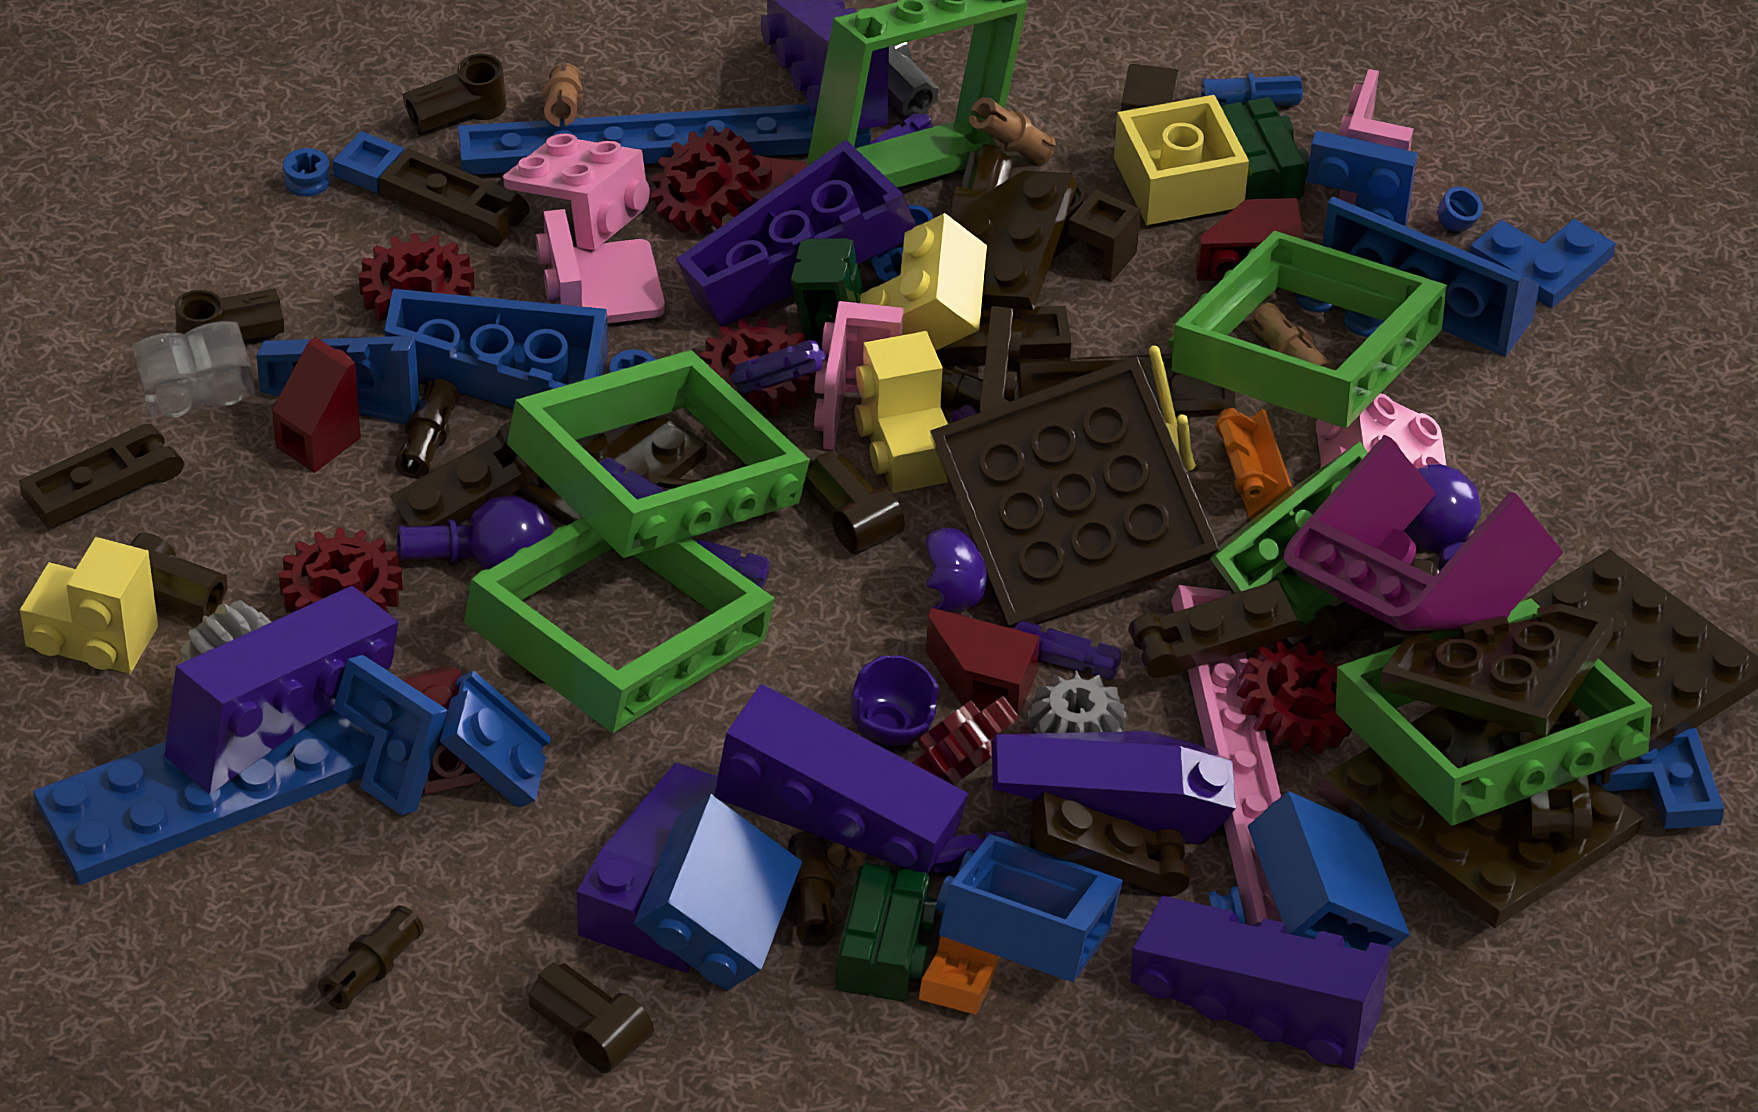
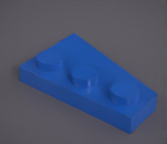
[256,336,420,425]

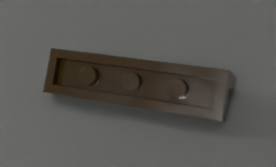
[1013,353,1236,412]

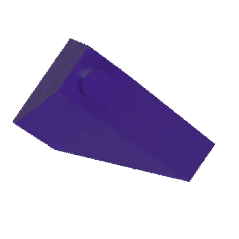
[991,731,1236,844]
[576,762,727,973]

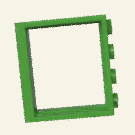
[806,0,1028,188]
[1169,231,1446,428]
[507,350,810,558]
[464,518,775,733]
[1336,598,1652,826]

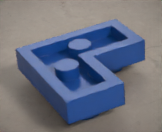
[1307,130,1418,227]
[1469,219,1616,309]
[333,655,448,815]
[1588,728,1724,829]

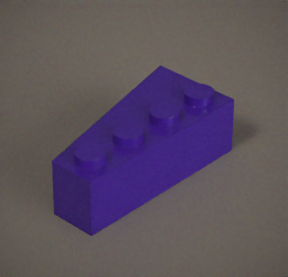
[761,0,889,130]
[676,140,916,327]
[164,586,399,794]
[714,684,968,874]
[1130,896,1391,1070]

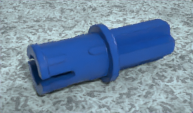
[1201,72,1303,106]

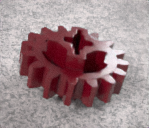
[650,126,760,234]
[359,233,475,322]
[699,318,816,417]
[279,528,403,612]
[1236,641,1353,754]
[912,695,1020,785]

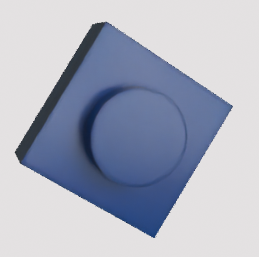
[333,131,404,194]

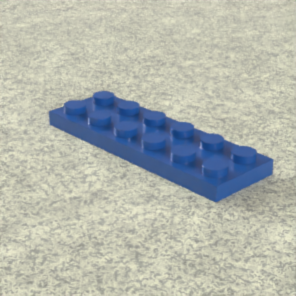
[33,708,375,885]

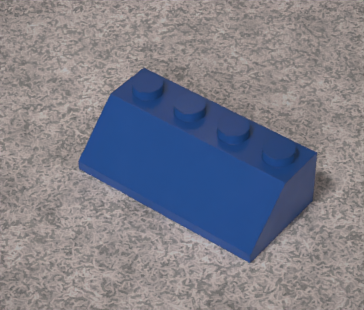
[1322,197,1540,357]

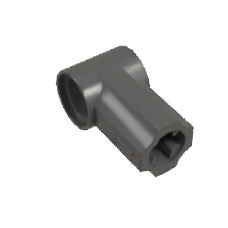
[888,42,939,116]

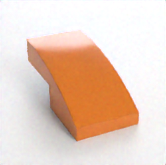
[918,936,1001,1015]

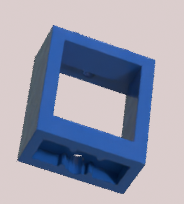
[936,834,1123,983]

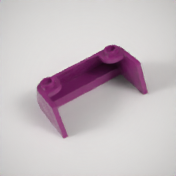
[1284,435,1563,631]

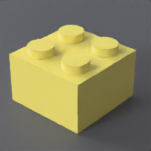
[1114,95,1249,225]

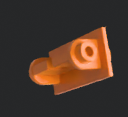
[1215,408,1292,518]

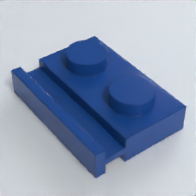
[440,670,551,807]

